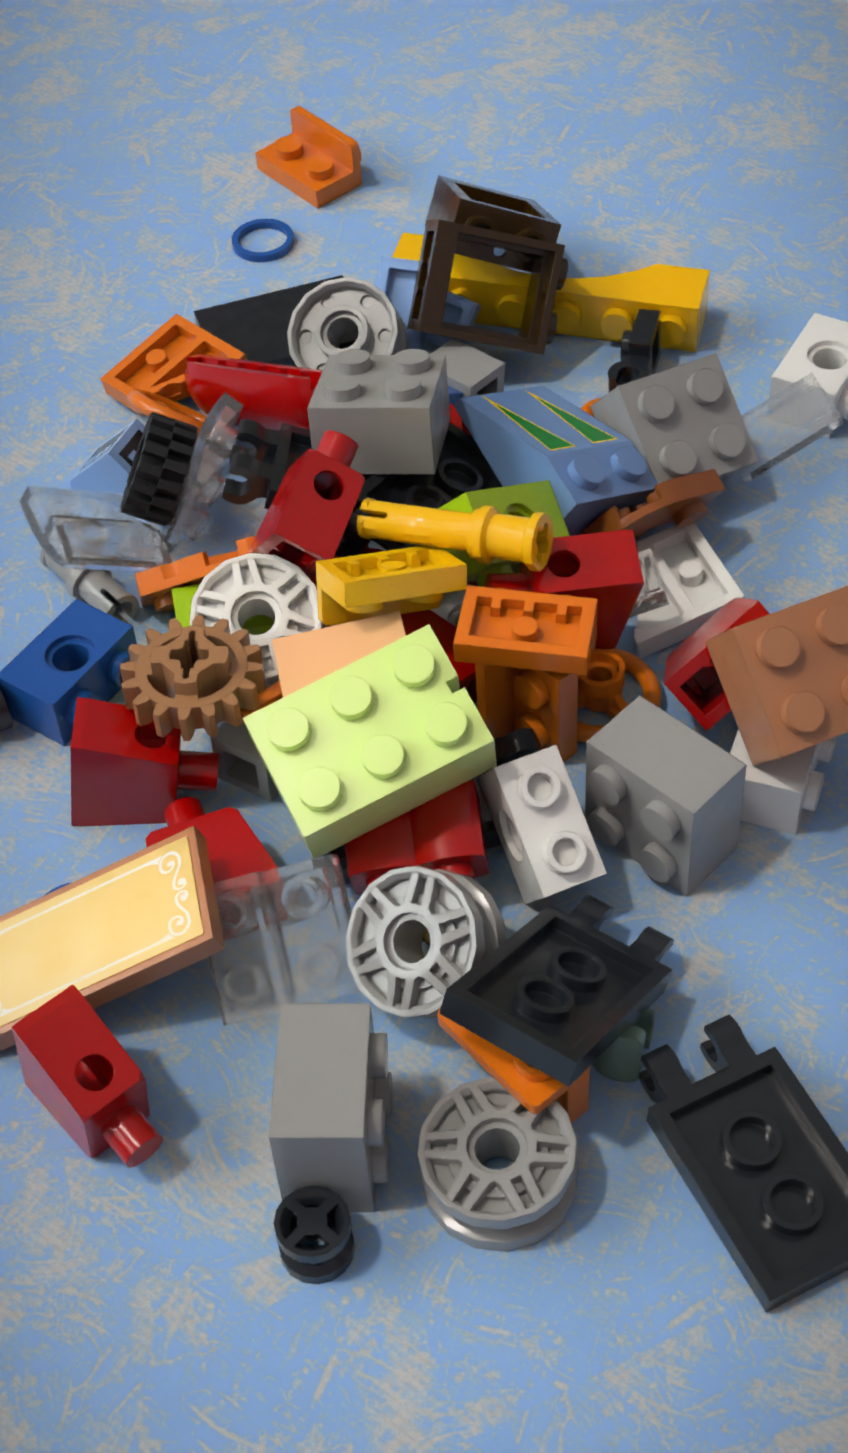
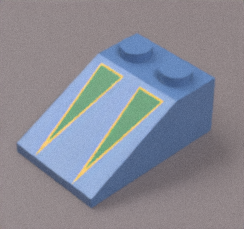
[453,386,658,536]

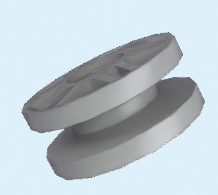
[287,277,409,370]
[346,866,506,1018]
[417,1076,578,1252]

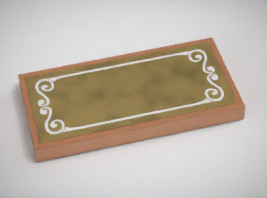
[0,826,225,1051]

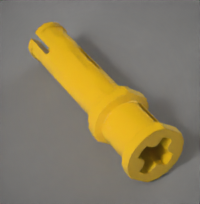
[356,498,553,572]

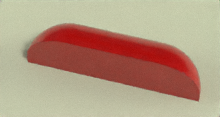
[184,354,323,432]

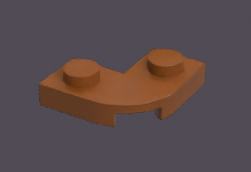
[579,469,725,540]

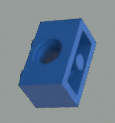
[0,599,137,746]

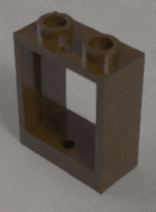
[425,175,561,273]
[407,219,568,355]

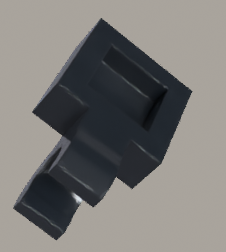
[608,309,661,393]

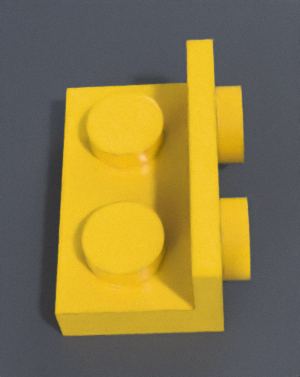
[316,545,467,626]

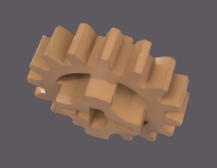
[120,615,266,741]

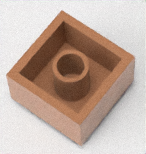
[705,586,848,765]

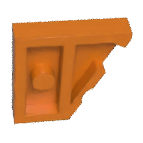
[100,313,247,416]
[135,536,255,612]

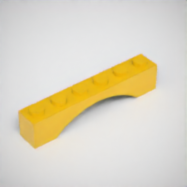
[392,232,710,352]

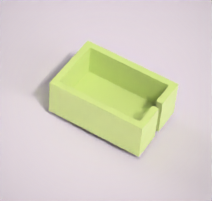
[243,624,497,860]

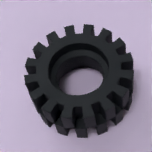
[120,412,198,527]

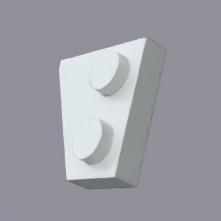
[634,523,745,659]

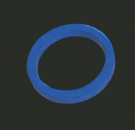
[232,219,294,262]

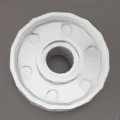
[190,553,325,689]

